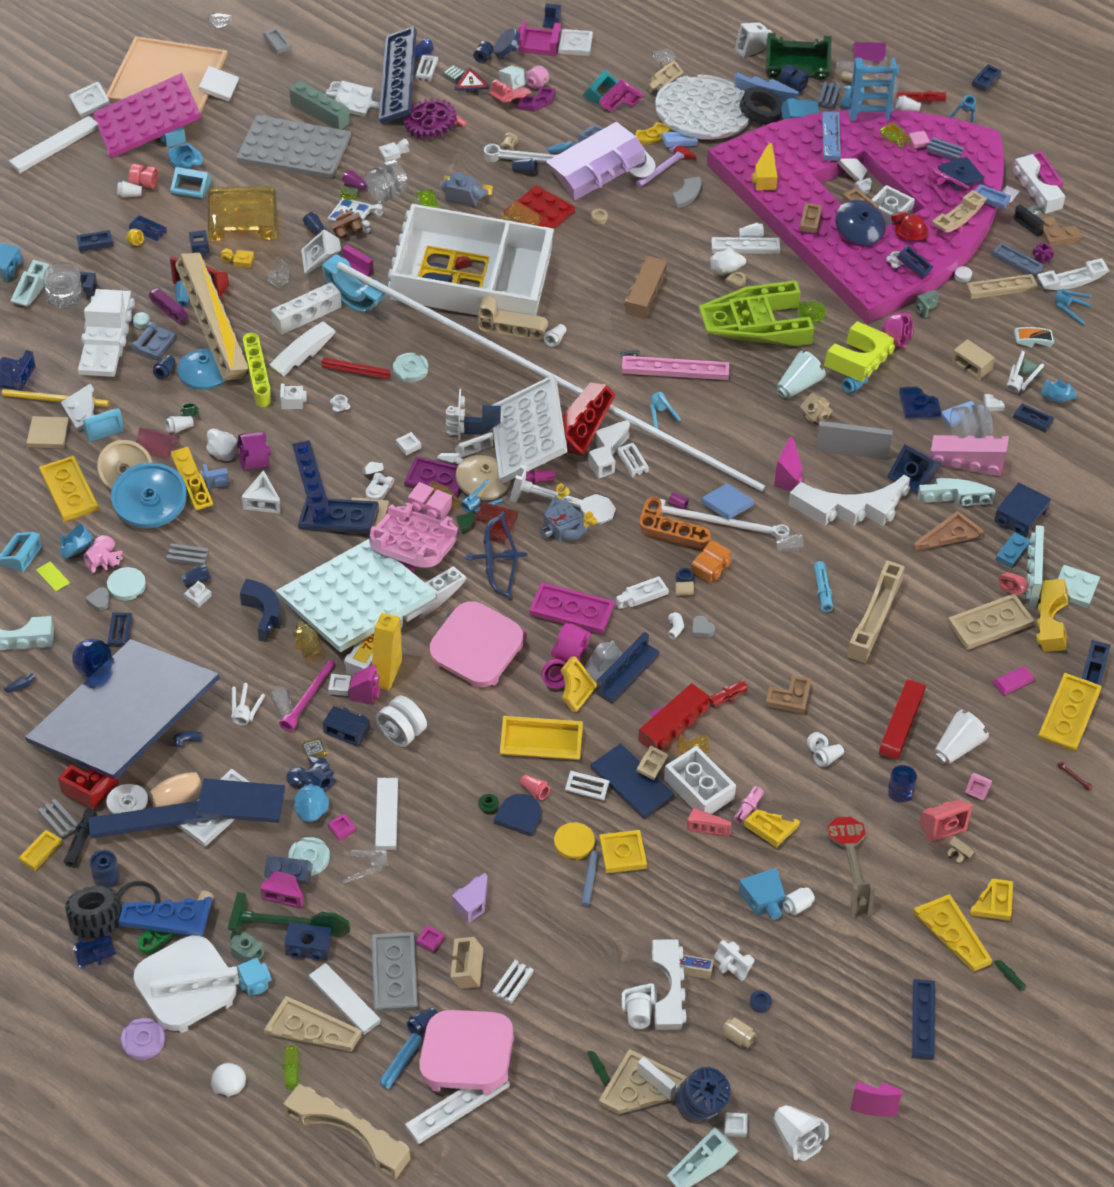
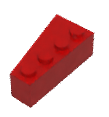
[562,382,616,456]

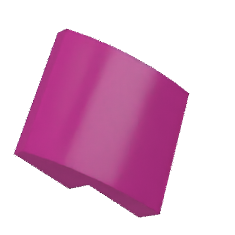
[850,1081,903,1117]

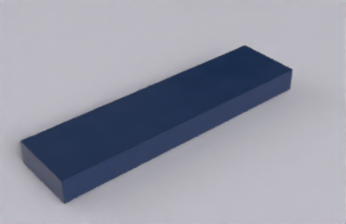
[912,979,935,1060]

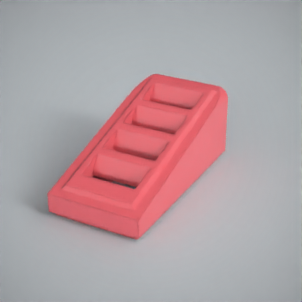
[687,808,732,837]

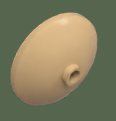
[97,440,153,490]
[456,455,511,500]

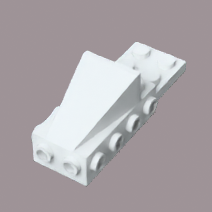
[78,289,135,377]

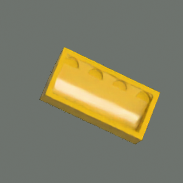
[500,716,583,760]

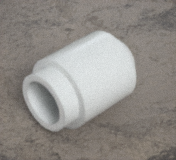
[783,887,815,915]

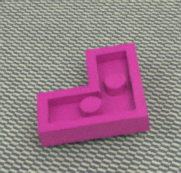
[599,79,644,112]

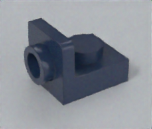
[78,272,98,300]

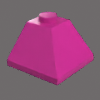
[774,437,804,492]

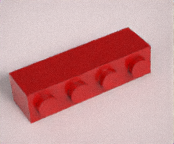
[638,683,710,750]

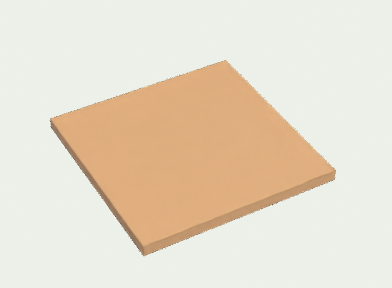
[106,36,227,114]

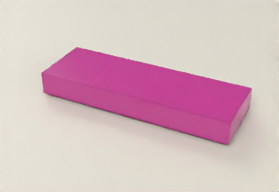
[1027,151,1063,188]

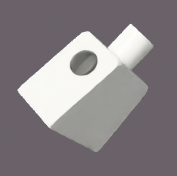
[735,23,772,58]

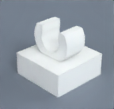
[184,581,212,608]

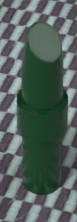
[994,960,1026,991]
[587,1051,611,1087]

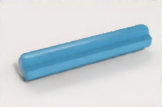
[380,1033,422,1089]

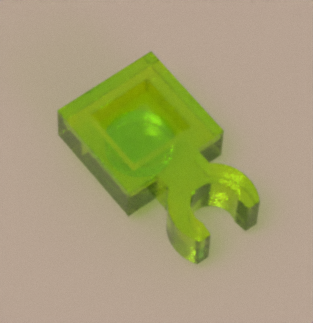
[880,122,910,147]

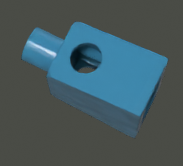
[738,868,785,920]

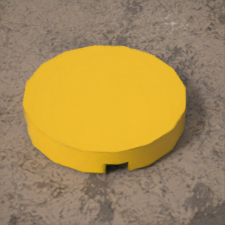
[554,822,595,860]

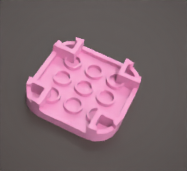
[369,503,458,567]
[430,601,523,689]
[420,1010,515,1095]

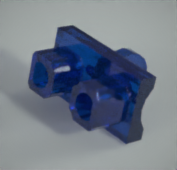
[73,934,116,968]

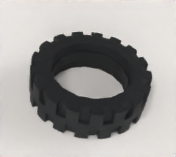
[739,87,783,125]

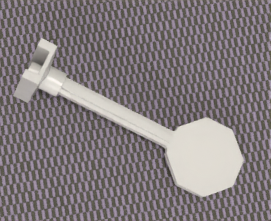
[509,465,616,525]

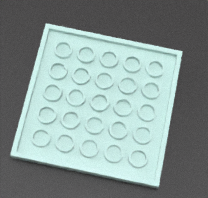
[276,539,436,652]

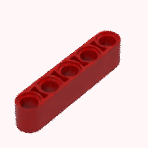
[878,679,926,761]

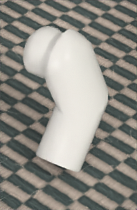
[668,612,684,639]

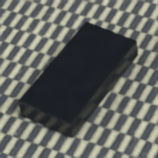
[1013,204,1045,237]

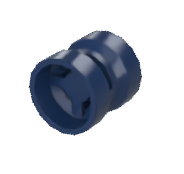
[473,41,494,63]

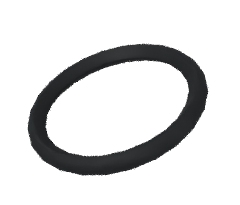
[117,881,160,911]

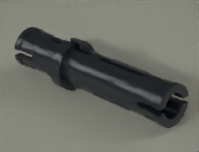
[63,809,97,868]

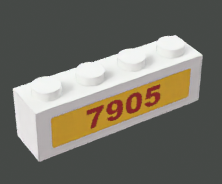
[344,617,403,676]

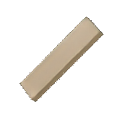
[966,274,1038,299]

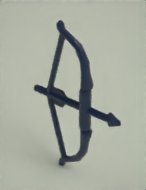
[464,511,528,600]

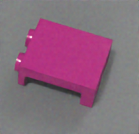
[518,20,561,56]

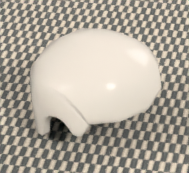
[211,1063,246,1097]

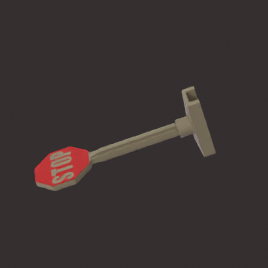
[827,817,875,918]

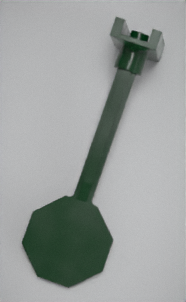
[228,892,351,939]

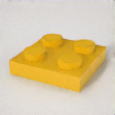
[599,830,647,873]

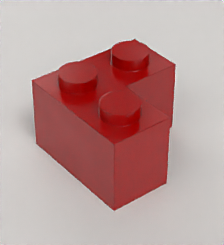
[58,764,119,810]

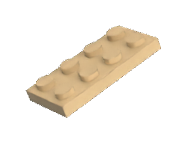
[947,593,1034,650]

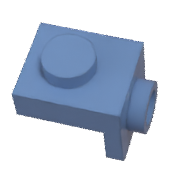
[200,464,229,489]

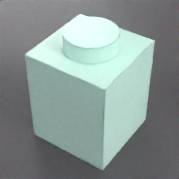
[499,66,526,89]

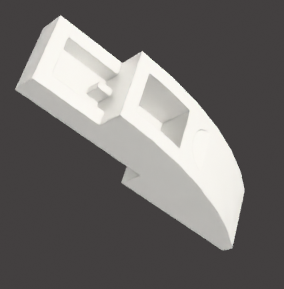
[403,566,466,622]

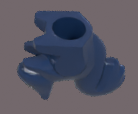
[286,756,336,791]

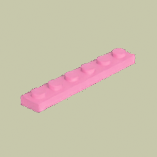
[622,356,729,380]

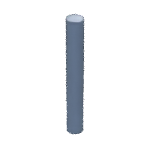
[581,851,599,907]

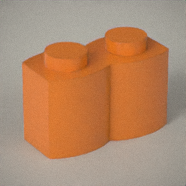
[691,540,732,583]

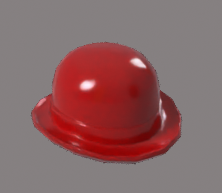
[895,214,929,241]

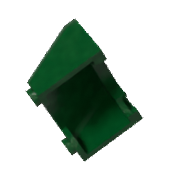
[765,33,832,80]

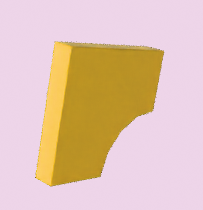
[561,656,597,712]

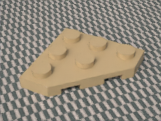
[598,1049,687,1114]

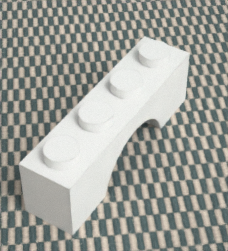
[1013,154,1065,213]
[651,940,686,1030]

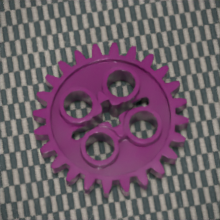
[404,98,457,140]

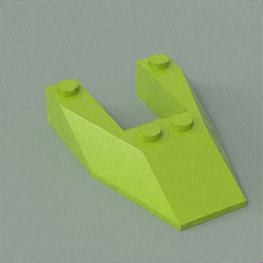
[699,280,814,346]

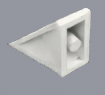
[242,470,281,514]

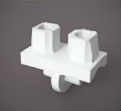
[714,940,754,981]

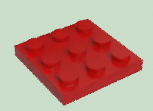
[504,185,575,229]

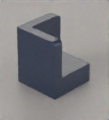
[543,3,561,29]

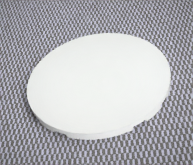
[655,75,751,139]

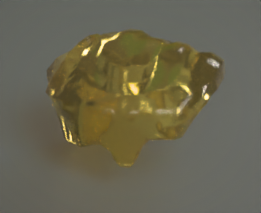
[293,621,321,658]

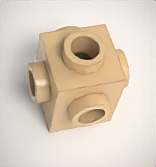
[800,393,833,423]

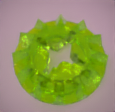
[798,300,826,322]

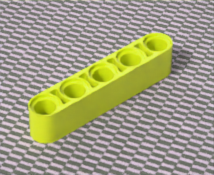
[243,333,271,407]

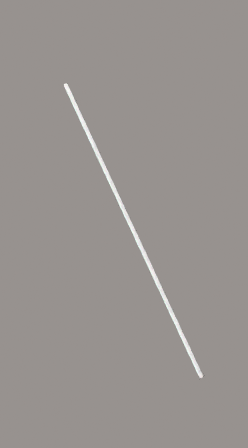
[337,262,765,492]

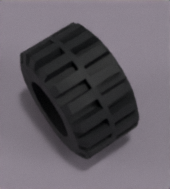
[65,885,121,939]

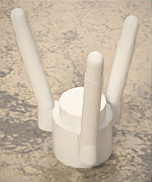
[1006,351,1044,393]
[231,683,265,725]

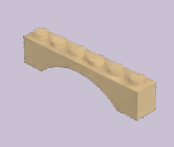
[847,560,905,663]
[283,1084,410,1180]

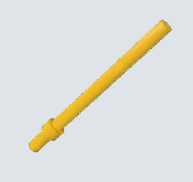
[2,389,109,407]

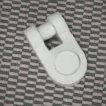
[366,472,394,500]

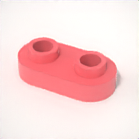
[998,572,1028,596]

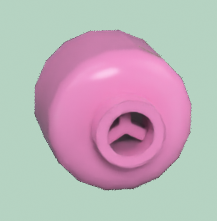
[525,66,549,90]

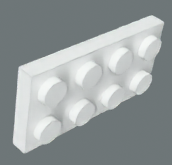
[176,769,249,847]

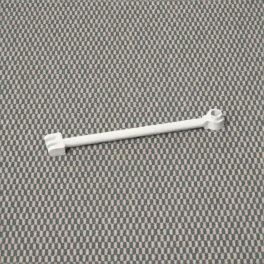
[650,499,790,542]

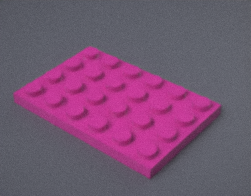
[93,73,202,159]

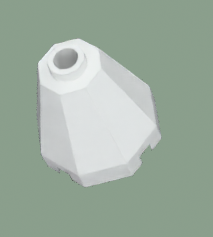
[774,1105,829,1161]

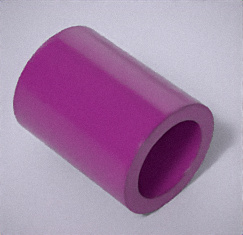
[668,492,689,510]

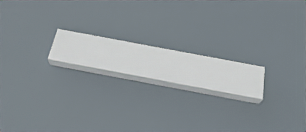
[9,116,99,173]

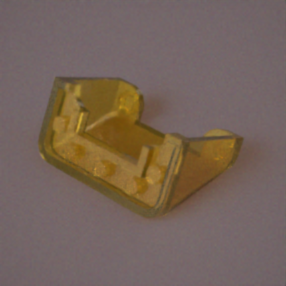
[208,186,278,241]

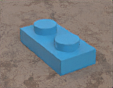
[996,532,1030,568]

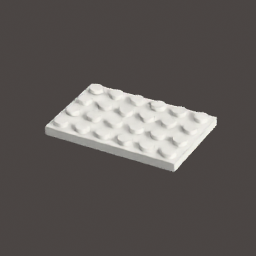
[492,375,567,483]

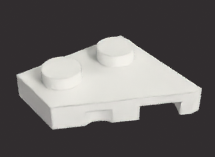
[61,384,94,431]

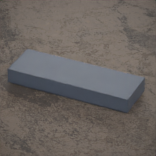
[991,242,1044,278]

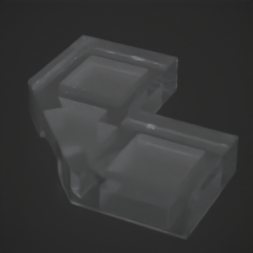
[836,59,873,73]

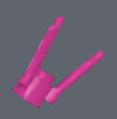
[928,168,969,203]

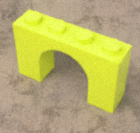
[824,321,895,382]

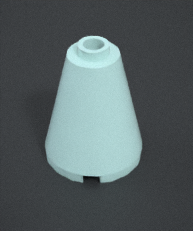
[777,351,826,398]

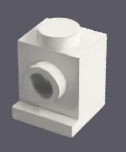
[280,384,307,409]

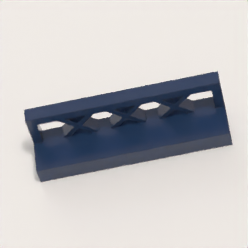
[596,632,659,704]

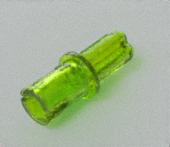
[282,1045,300,1090]

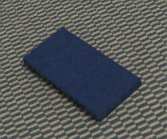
[298,497,379,534]
[590,743,675,819]
[196,778,285,823]

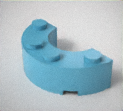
[322,254,387,312]

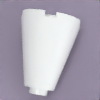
[934,709,989,764]

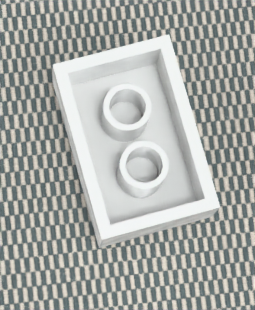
[664,746,736,814]

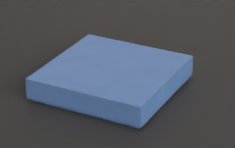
[701,483,754,520]

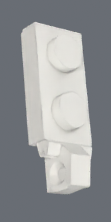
[615,576,669,609]

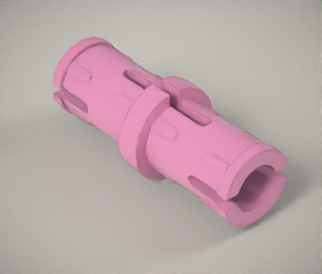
[733,786,764,825]

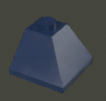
[887,444,942,493]

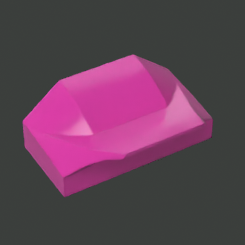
[260,871,304,909]

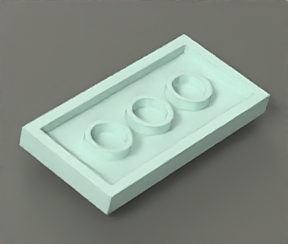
[1026,525,1044,608]

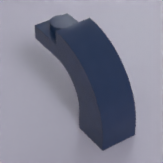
[240,579,281,642]

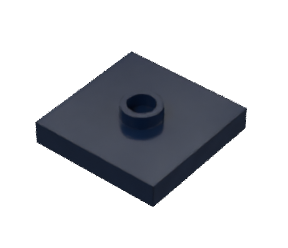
[938,157,984,191]

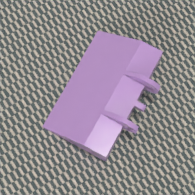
[546,122,645,201]

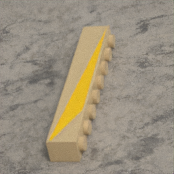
[175,253,249,380]

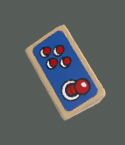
[679,955,714,980]

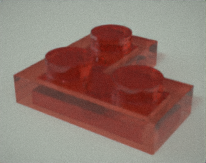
[476,502,518,544]

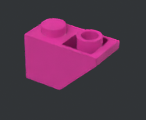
[349,665,380,705]

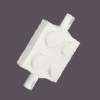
[326,81,380,117]

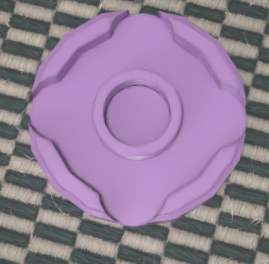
[121,1018,165,1060]

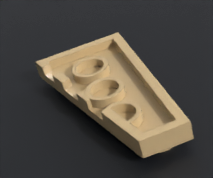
[264,996,362,1052]

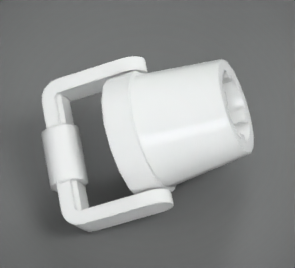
[622,983,657,1029]

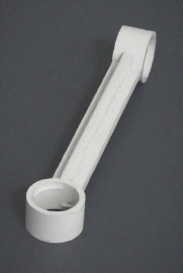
[484,144,557,163]

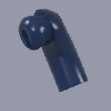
[173,731,202,747]

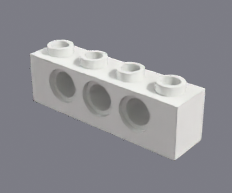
[271,282,341,335]

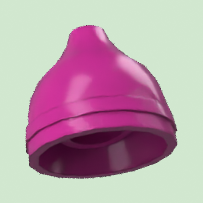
[541,659,566,689]

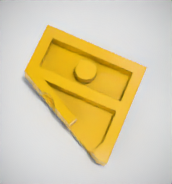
[970,878,1013,921]

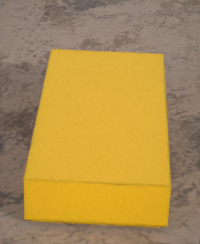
[18,830,62,872]

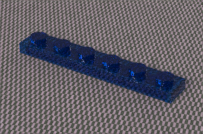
[292,440,332,522]

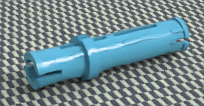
[813,561,834,612]

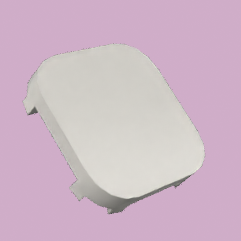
[134,936,237,1033]

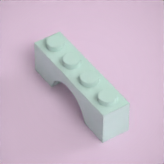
[0,616,54,650]

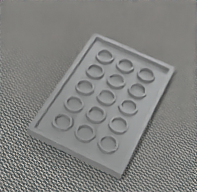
[236,115,351,179]

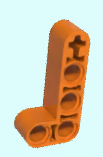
[639,497,711,550]

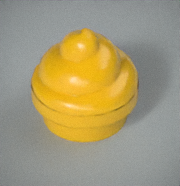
[125,229,144,246]

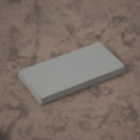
[815,421,893,460]
[372,932,418,1013]

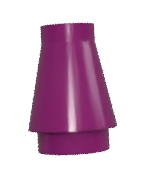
[342,170,368,191]

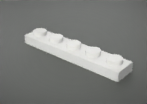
[405,1080,510,1144]

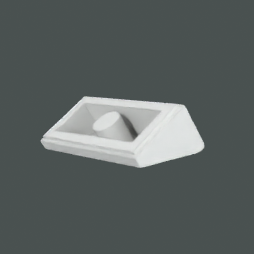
[455,432,493,458]

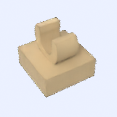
[947,837,974,863]

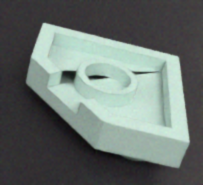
[1058,565,1100,608]

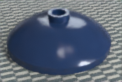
[835,200,886,246]

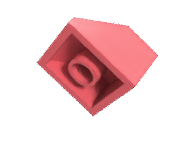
[919,799,973,842]

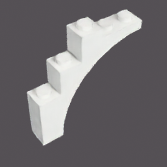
[788,475,910,526]

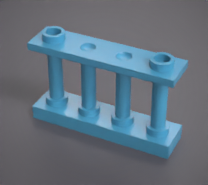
[848,58,899,121]

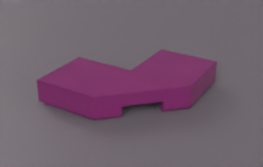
[518,87,556,112]

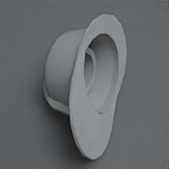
[585,640,622,681]

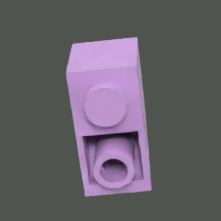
[452,873,487,923]

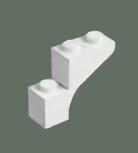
[588,420,630,479]

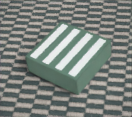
[443,65,465,83]

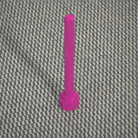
[279,660,335,732]

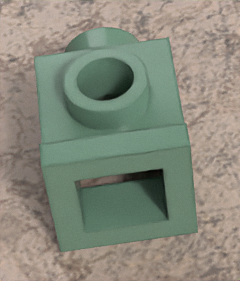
[230,932,265,963]

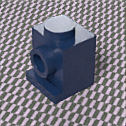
[189,230,210,257]

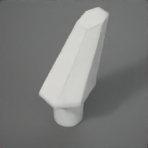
[437,453,463,465]

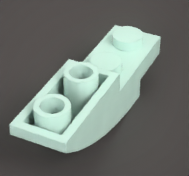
[917,478,995,506]

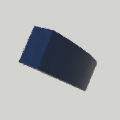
[1082,640,1111,686]

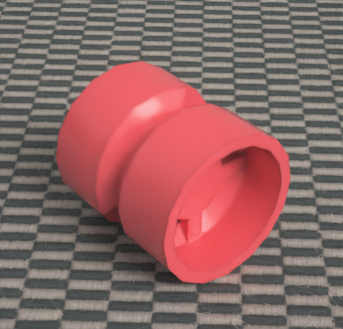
[129,164,158,189]

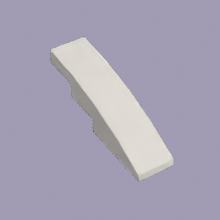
[270,322,336,377]

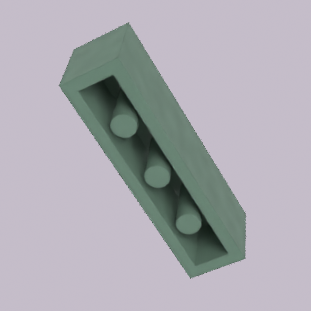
[289,81,350,130]

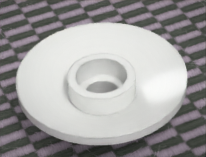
[107,784,148,814]

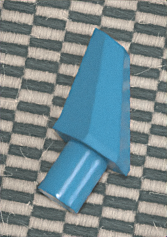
[547,140,573,153]

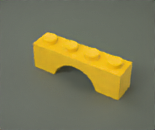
[1037,578,1068,652]

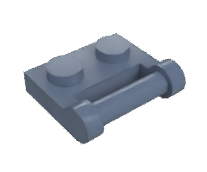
[130,322,177,361]

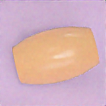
[150,772,202,807]

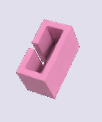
[408,482,452,521]

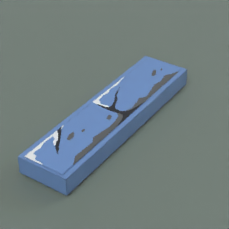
[822,112,841,161]

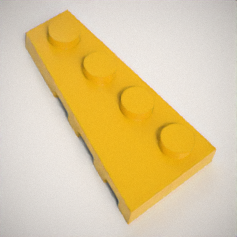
[912,894,992,972]

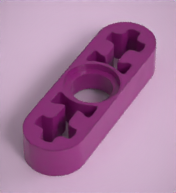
[149,288,188,324]

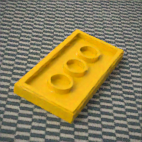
[39,456,99,522]
[1037,673,1102,752]

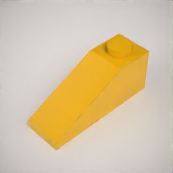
[752,143,777,190]

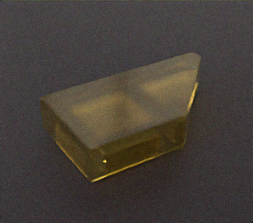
[429,481,461,510]

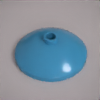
[177,348,226,390]

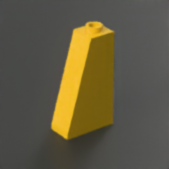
[372,612,402,691]

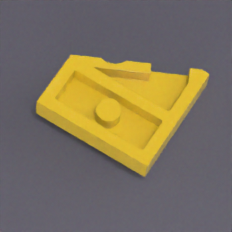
[744,809,800,848]

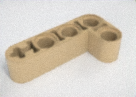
[478,296,548,340]

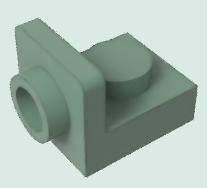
[915,290,939,319]

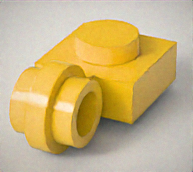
[220,248,254,269]

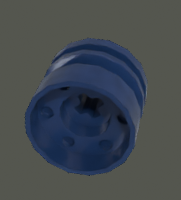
[675,1067,731,1123]

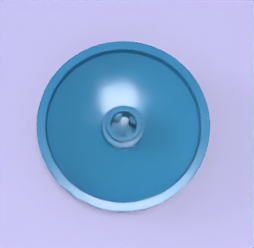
[111,463,187,528]

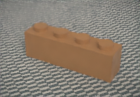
[624,256,667,319]

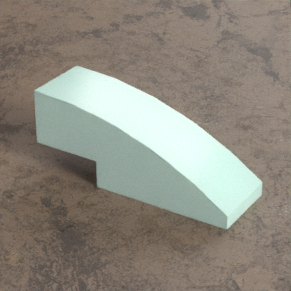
[11,260,52,307]

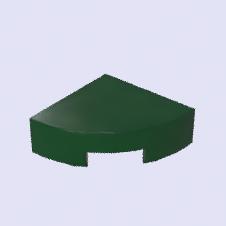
[456,512,475,534]

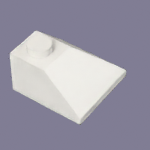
[301,230,341,274]

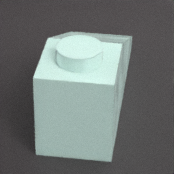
[667,1128,738,1187]

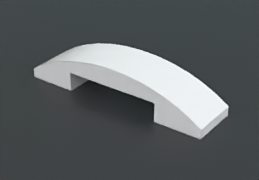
[1037,258,1109,290]

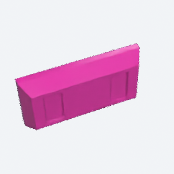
[992,666,1036,696]

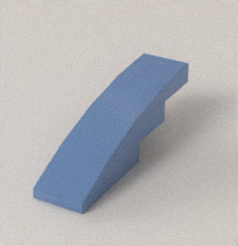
[734,73,799,102]

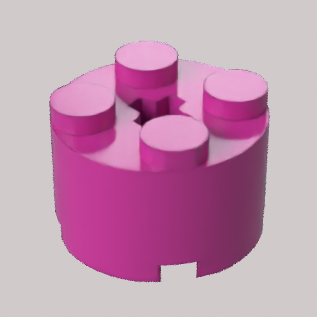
[551,622,592,663]

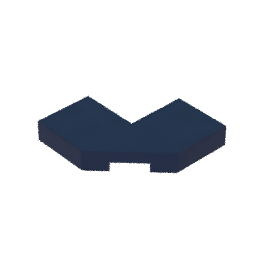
[464,405,501,435]

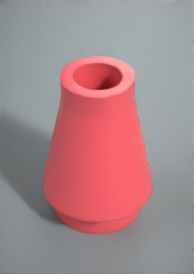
[520,774,550,800]

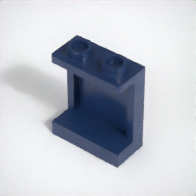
[994,482,1051,538]

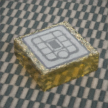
[301,737,327,762]

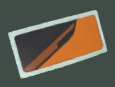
[1014,327,1054,347]

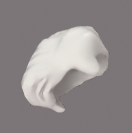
[710,247,746,276]
[206,428,237,461]

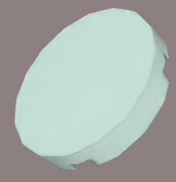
[393,353,428,383]
[107,567,146,601]
[288,837,330,875]

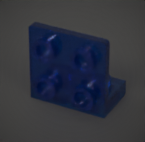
[0,350,36,391]

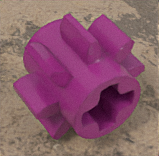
[1032,243,1054,264]

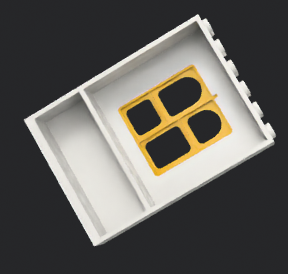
[388,204,554,316]

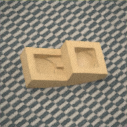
[636,746,668,780]

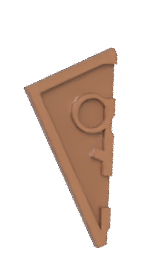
[913,511,984,551]

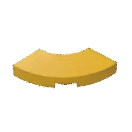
[635,122,672,146]

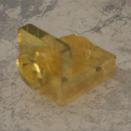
[677,734,710,755]

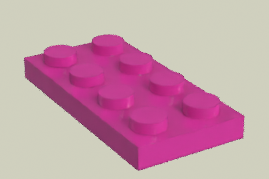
[529,582,614,634]

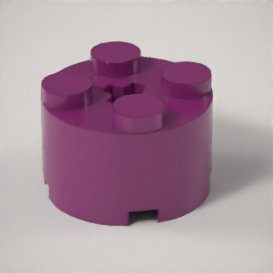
[237,431,271,470]

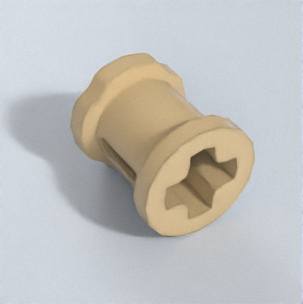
[500,133,518,151]

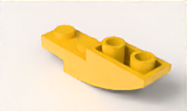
[171,447,213,511]

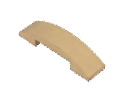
[932,190,986,232]

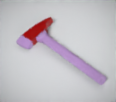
[636,145,697,187]

